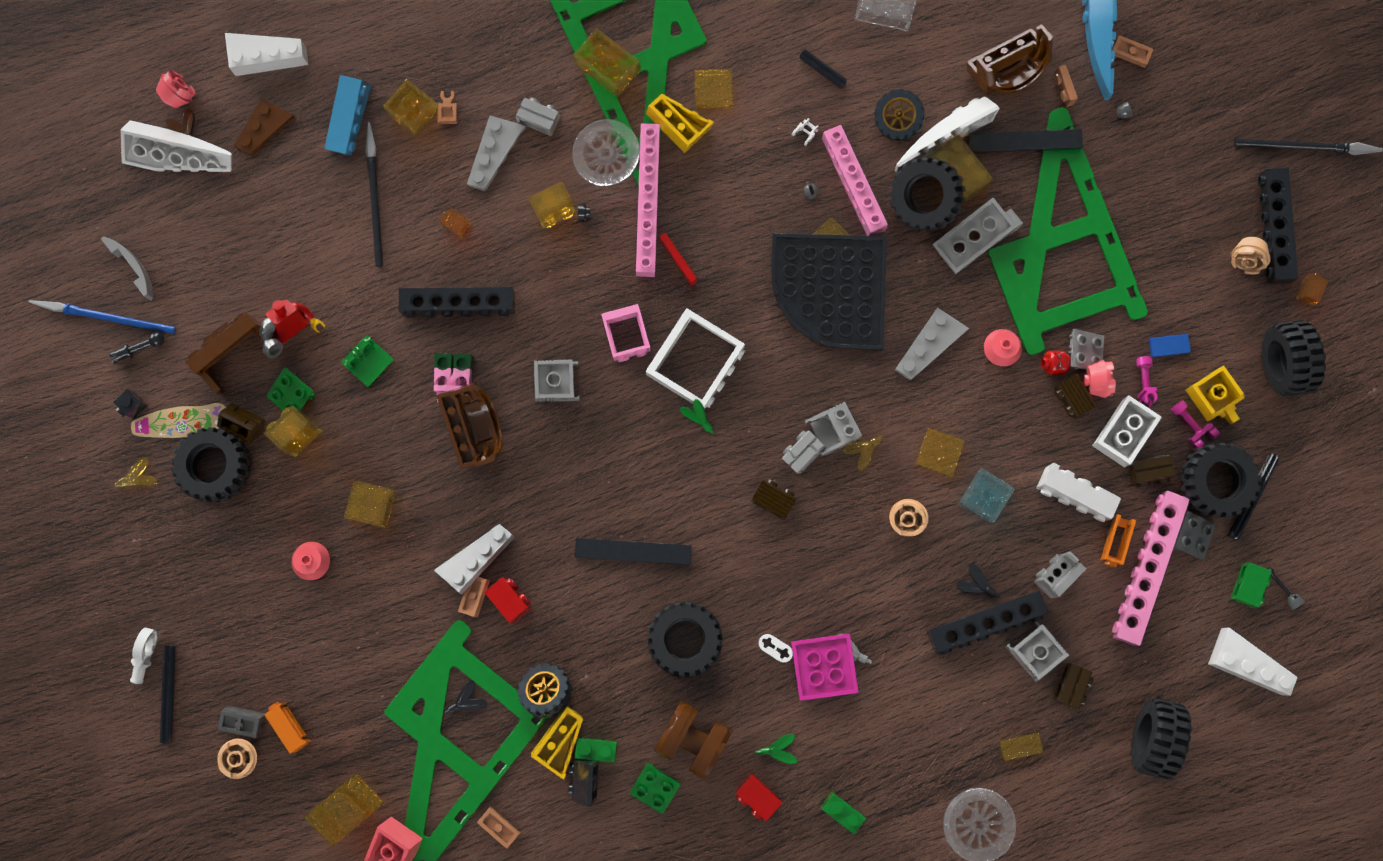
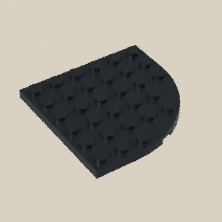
[771,233,886,350]

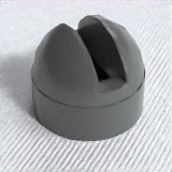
[1116,102,1132,119]
[803,183,818,200]

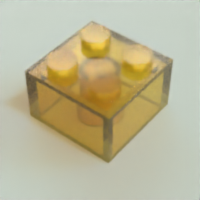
[382,79,438,136]
[528,181,575,228]
[344,480,396,529]

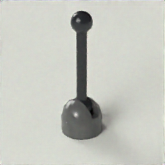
[1267,568,1305,611]

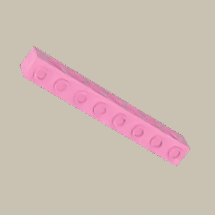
[636,124,660,277]
[1112,491,1189,646]

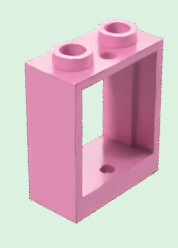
[601,304,651,362]

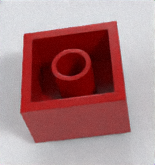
[484,577,532,624]
[735,773,782,821]

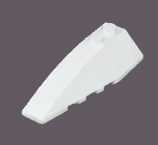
[895,96,1000,173]
[121,121,232,172]

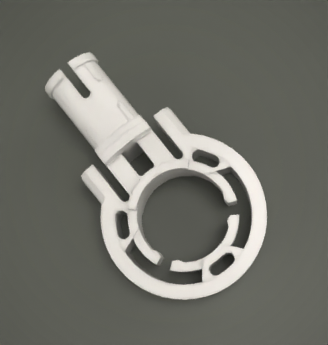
[130,628,158,684]

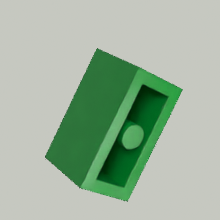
[1230,562,1272,608]
[575,737,618,763]
[820,792,866,835]

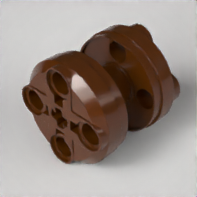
[653,701,733,781]

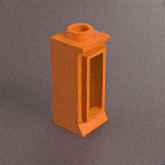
[1100,514,1136,568]
[264,702,311,754]

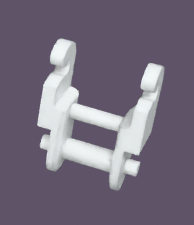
[792,118,819,146]

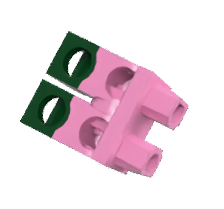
[434,353,474,403]

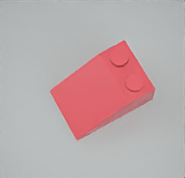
[364,817,423,861]

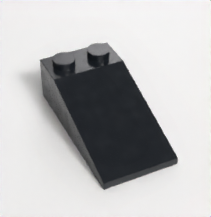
[568,759,599,807]

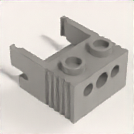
[534,360,579,402]
[804,402,862,457]
[1034,551,1086,598]
[1006,621,1069,682]

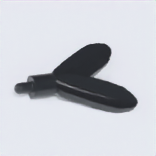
[957,564,999,598]
[445,680,487,715]

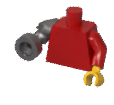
[259,300,325,359]

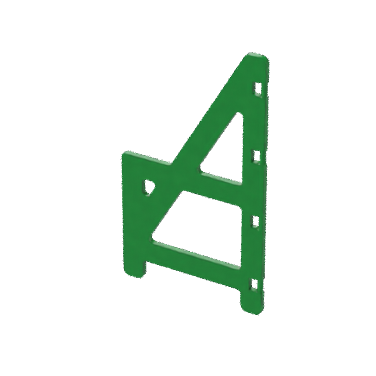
[550,0,706,187]
[988,107,1148,356]
[384,620,555,861]

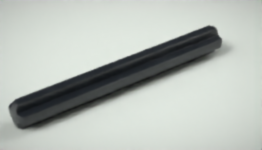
[1228,453,1279,540]
[159,645,175,744]

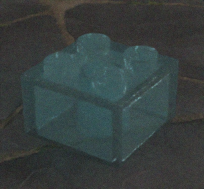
[958,468,1015,523]

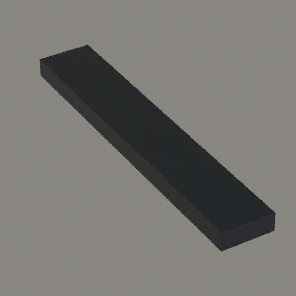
[968,129,1083,153]
[575,538,692,565]

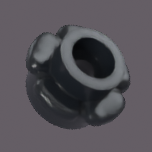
[578,203,590,222]

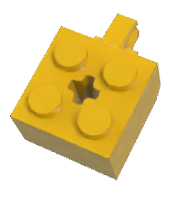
[1185,365,1245,425]

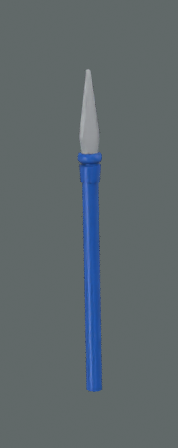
[29,300,176,334]

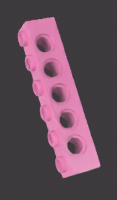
[822,125,888,236]

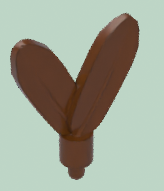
[165,109,194,136]

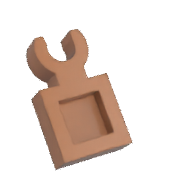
[438,91,458,124]

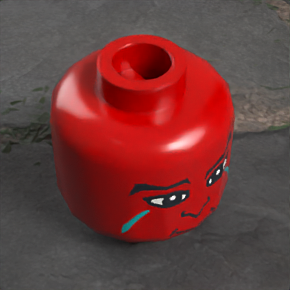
[1041,350,1071,375]

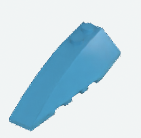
[1082,0,1117,100]

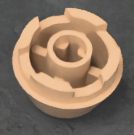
[1231,237,1270,275]
[889,499,928,536]
[217,739,257,779]

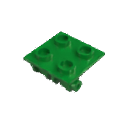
[341,335,394,387]
[266,367,316,420]
[629,763,681,814]

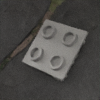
[1068,329,1104,370]

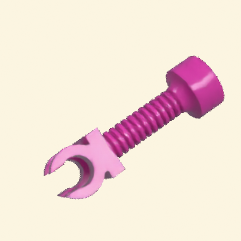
[1136,356,1158,409]
[1171,400,1220,449]

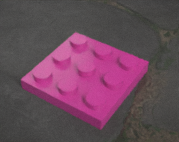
[791,634,859,701]

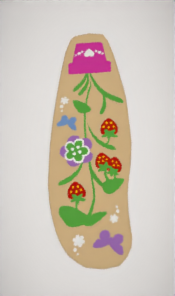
[131,403,226,438]

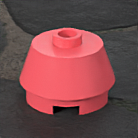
[156,71,195,108]
[984,329,1022,366]
[1084,360,1116,398]
[292,542,330,580]

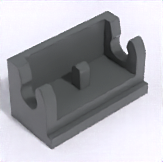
[218,706,266,738]

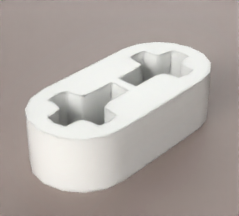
[759,634,793,662]

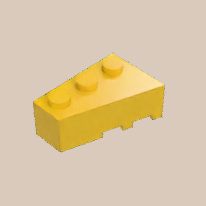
[646,94,714,153]
[531,706,583,780]

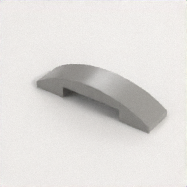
[101,236,154,301]

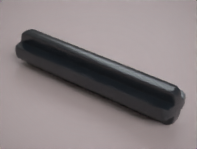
[799,49,847,89]

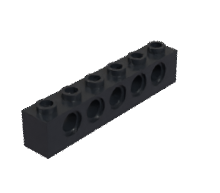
[1258,168,1298,284]
[398,287,515,317]
[927,590,1048,655]

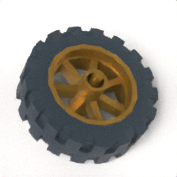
[874,89,925,141]
[517,663,572,718]

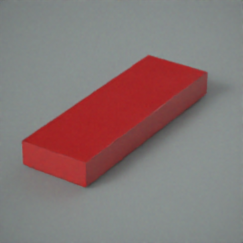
[659,233,697,287]

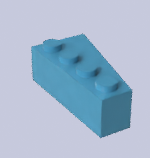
[324,75,372,156]

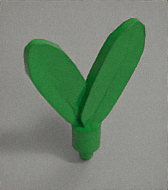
[680,399,714,434]
[755,734,797,764]

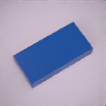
[1148,334,1191,358]

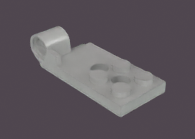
[932,198,1023,275]

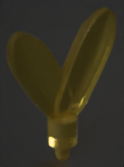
[843,435,883,471]
[114,457,157,487]

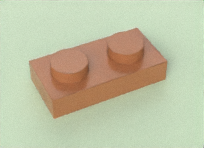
[1112,35,1153,68]
[1054,64,1078,107]
[458,577,490,618]
[477,807,521,849]

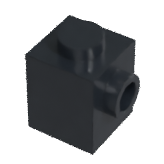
[113,389,148,419]

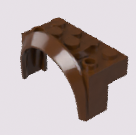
[967,24,1053,95]
[186,313,261,395]
[436,382,503,468]

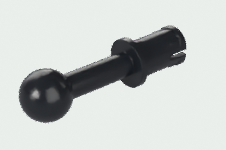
[109,332,164,364]

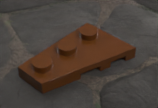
[234,99,295,156]

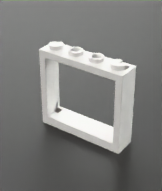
[646,308,745,410]

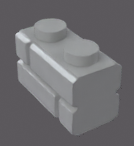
[516,98,560,136]
[782,430,826,474]

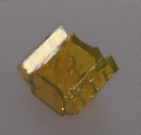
[304,773,384,847]

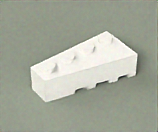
[225,33,308,76]
[1037,463,1121,522]
[1208,628,1297,696]

